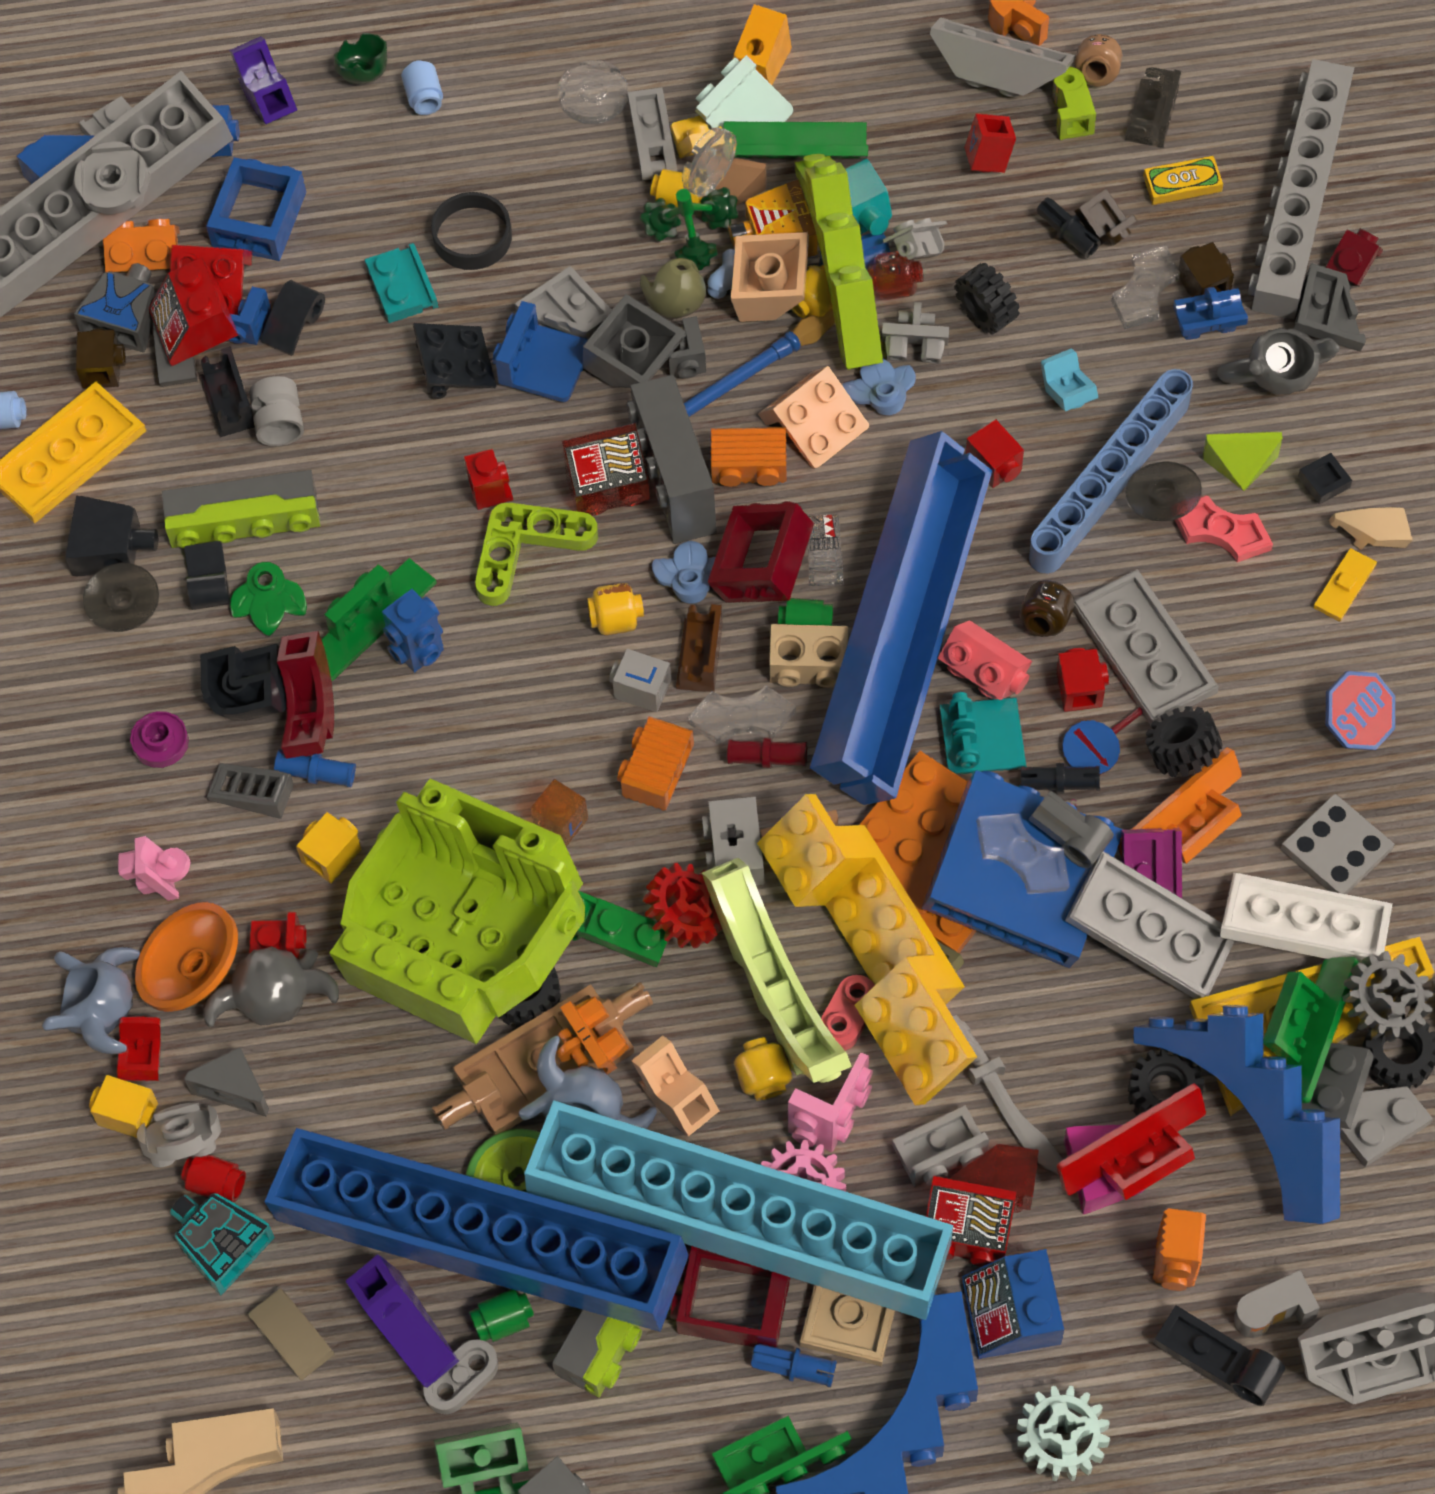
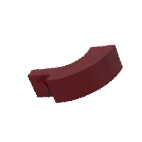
[277,631,334,759]

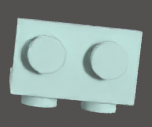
[695,55,793,131]

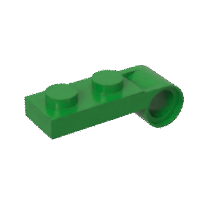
[572,891,667,968]

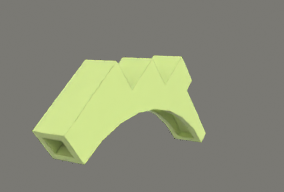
[702,858,852,1083]

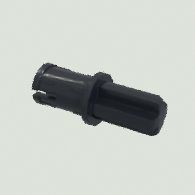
[1036,197,1101,259]

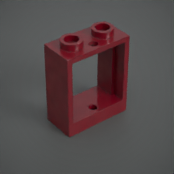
[707,501,814,603]
[670,1246,791,1347]

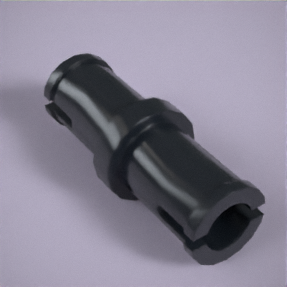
[1021,763,1100,794]

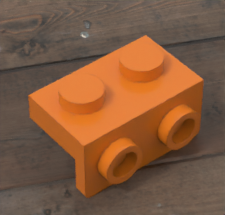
[103,219,180,273]

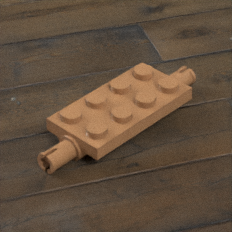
[431,982,653,1135]

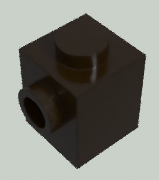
[1177,242,1234,297]
[76,329,126,389]

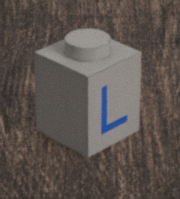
[609,649,671,712]

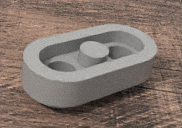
[423,1339,498,1414]

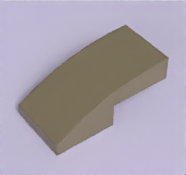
[248,1288,335,1381]

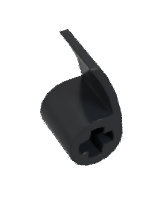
[261,280,325,356]
[184,541,230,610]

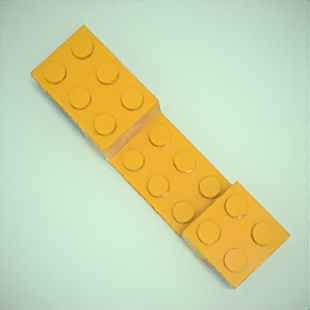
[757,794,977,1106]

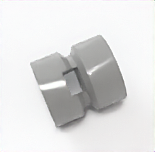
[249,376,304,446]

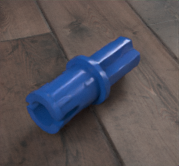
[751,1343,837,1388]

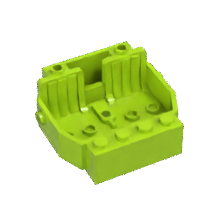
[329,778,585,1044]

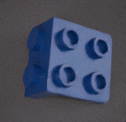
[492,301,588,402]

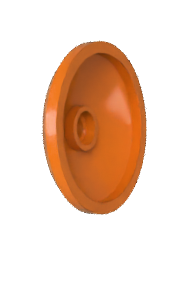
[135,902,238,1012]

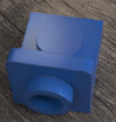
[229,286,271,345]

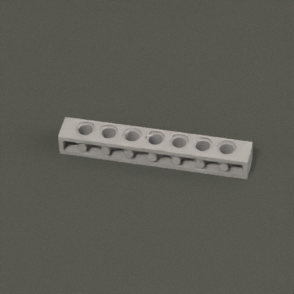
[1247,59,1355,320]

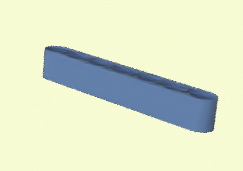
[1029,369,1193,574]

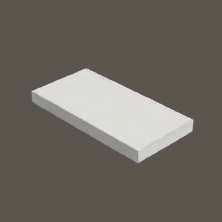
[1220,873,1393,963]

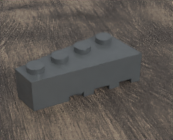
[626,375,717,544]

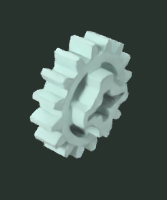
[1016,1386,1110,1481]

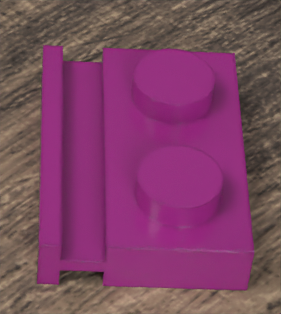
[1121,828,1182,899]

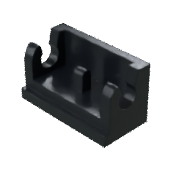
[200,346,255,437]

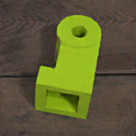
[1052,67,1096,140]

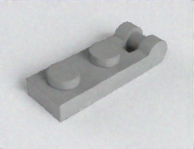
[628,87,677,181]

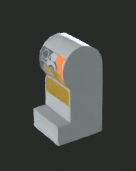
[1234,1270,1320,1338]

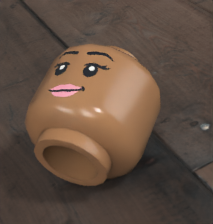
[1074,34,1123,87]

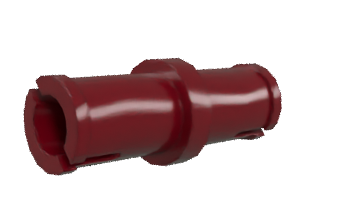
[727,737,808,769]

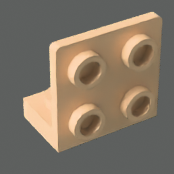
[758,366,869,469]

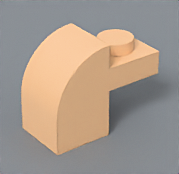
[631,1036,720,1137]

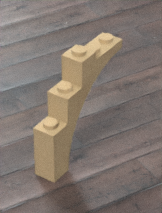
[118,1408,283,1494]

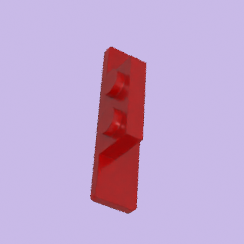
[1057,1083,1206,1201]

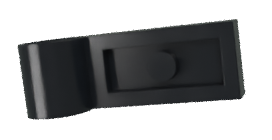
[1153,1305,1286,1406]

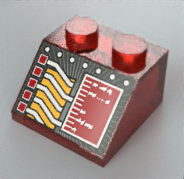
[562,423,650,516]

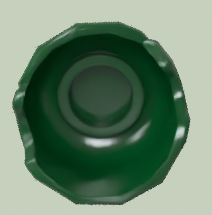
[334,33,387,84]

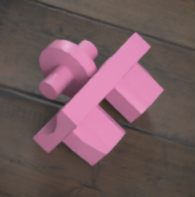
[118,836,190,901]

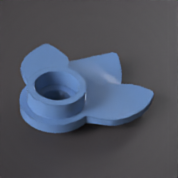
[842,359,916,415]
[652,541,716,604]

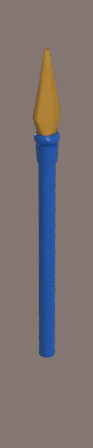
[684,308,835,417]

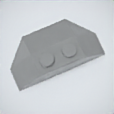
[930,17,1075,97]
[1298,1293,1435,1405]

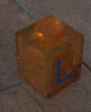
[531,779,589,847]

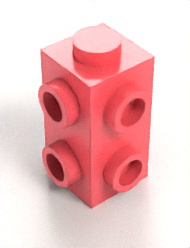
[938,620,1032,700]

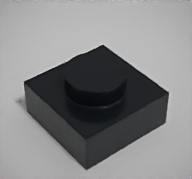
[1298,453,1352,505]

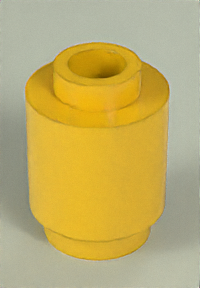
[650,169,705,207]

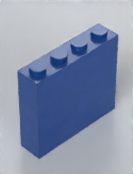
[922,770,1123,968]

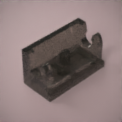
[1125,67,1182,148]

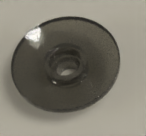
[1126,461,1202,521]
[83,563,159,632]

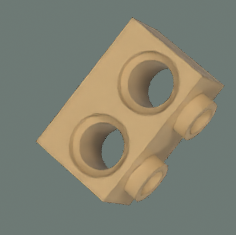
[770,624,848,688]

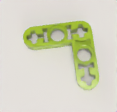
[475,502,598,606]

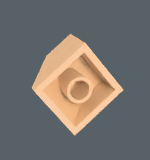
[731,232,809,322]

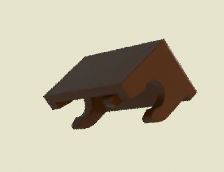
[676,604,723,692]

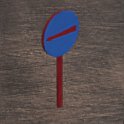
[1062,707,1143,775]

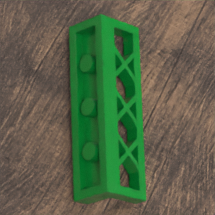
[723,121,868,159]

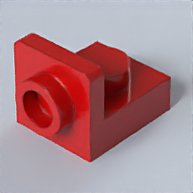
[249,912,307,960]

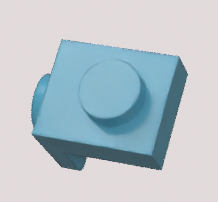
[1041,349,1098,412]

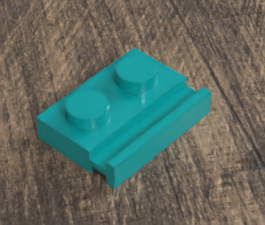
[365,243,438,323]

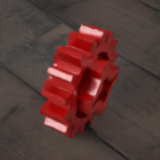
[643,863,722,949]

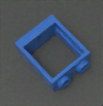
[206,157,306,261]

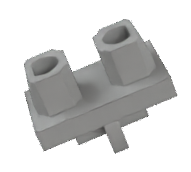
[882,302,949,364]

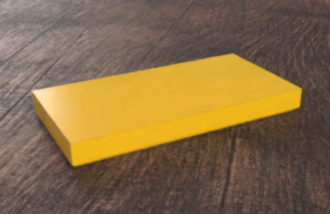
[0,382,146,523]

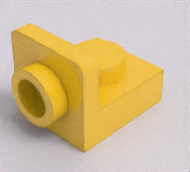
[670,115,725,159]

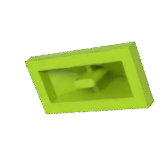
[1203,432,1282,491]

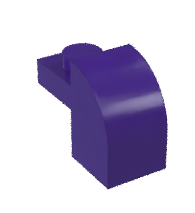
[229,36,297,124]

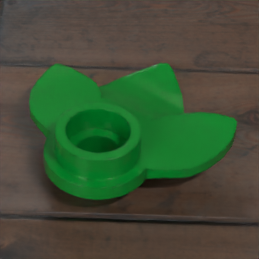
[230,562,307,636]

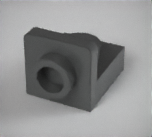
[668,316,706,378]

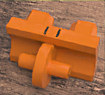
[556,996,630,1075]

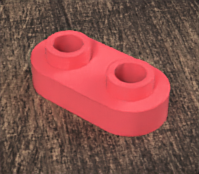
[821,975,875,1051]

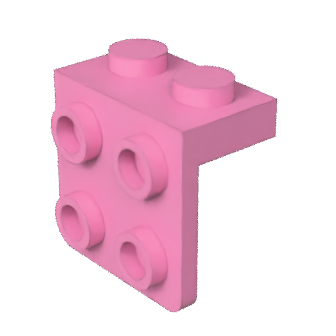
[788,1052,873,1152]

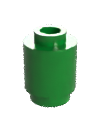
[778,598,833,626]
[469,1289,534,1343]

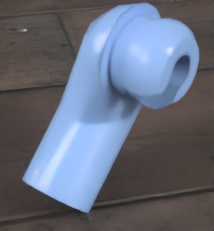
[707,249,735,299]

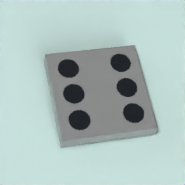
[1281,794,1395,894]

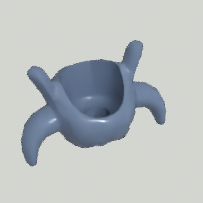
[42,947,140,1054]
[519,1036,657,1129]

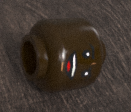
[1020,580,1075,637]

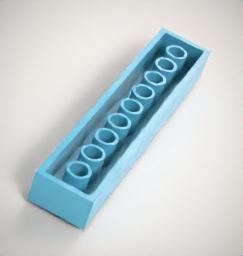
[524,1100,954,1320]

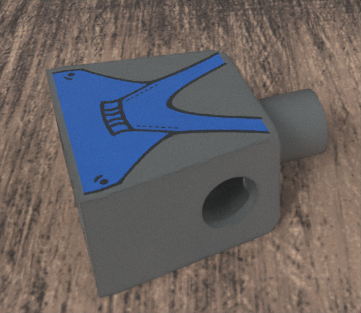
[74,263,156,353]

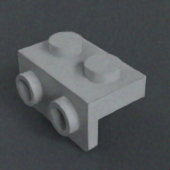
[892,1105,989,1187]

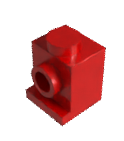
[464,449,513,510]

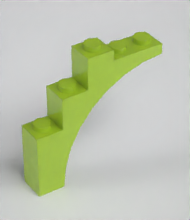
[794,154,883,369]

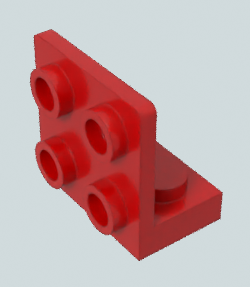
[170,245,252,315]

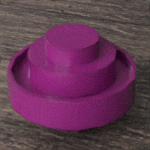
[130,711,189,768]

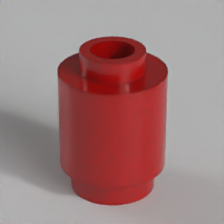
[181,1154,246,1202]

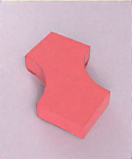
[1171,495,1273,563]

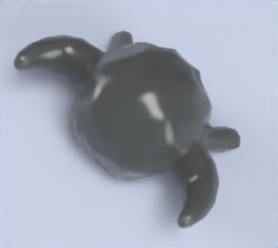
[1216,328,1340,395]
[204,946,339,1028]

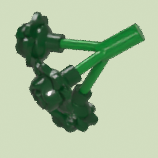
[639,187,738,271]

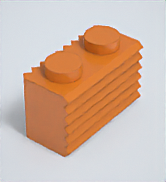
[711,427,787,487]
[617,716,694,811]
[1153,1208,1206,1291]

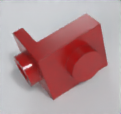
[117,1016,161,1081]

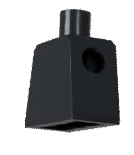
[65,496,159,577]

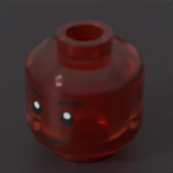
[868,251,924,300]

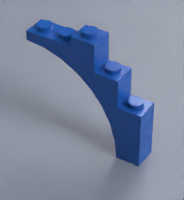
[1134,1005,1340,1224]
[776,1292,978,1494]

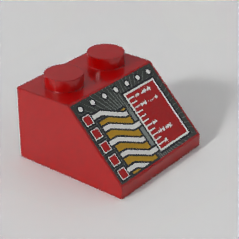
[149,257,238,366]
[926,1176,1016,1267]

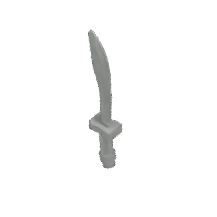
[953,1015,1063,1175]

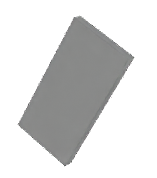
[1073,569,1219,725]
[1065,851,1235,999]

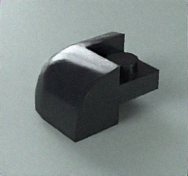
[200,644,287,721]

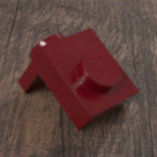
[1326,228,1383,286]

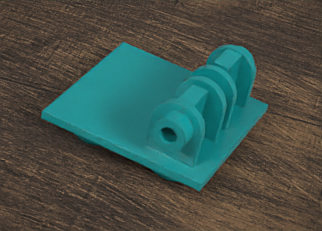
[940,692,1027,775]

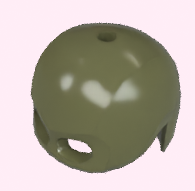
[640,258,706,319]

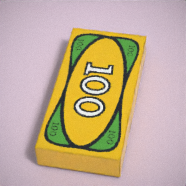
[1143,156,1223,205]

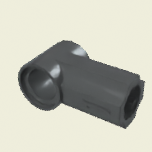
[1028,791,1114,869]

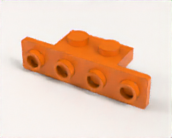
[1118,747,1242,864]

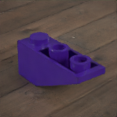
[346,1254,459,1388]

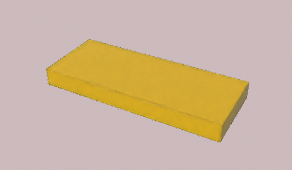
[1313,548,1377,622]

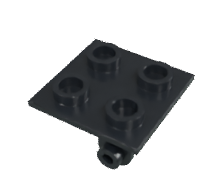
[413,323,496,399]

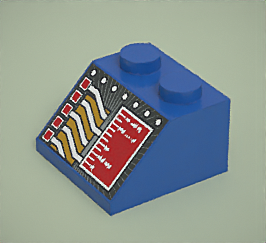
[962,1249,1064,1359]

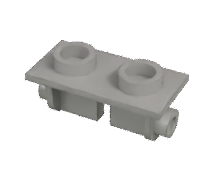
[883,218,947,260]

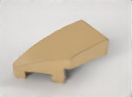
[1329,507,1413,550]

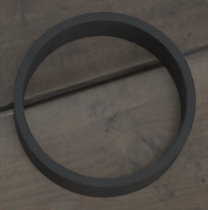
[431,192,512,270]

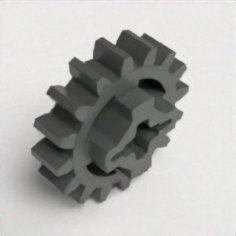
[1343,951,1434,1042]

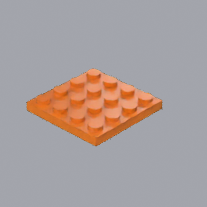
[860,751,976,953]

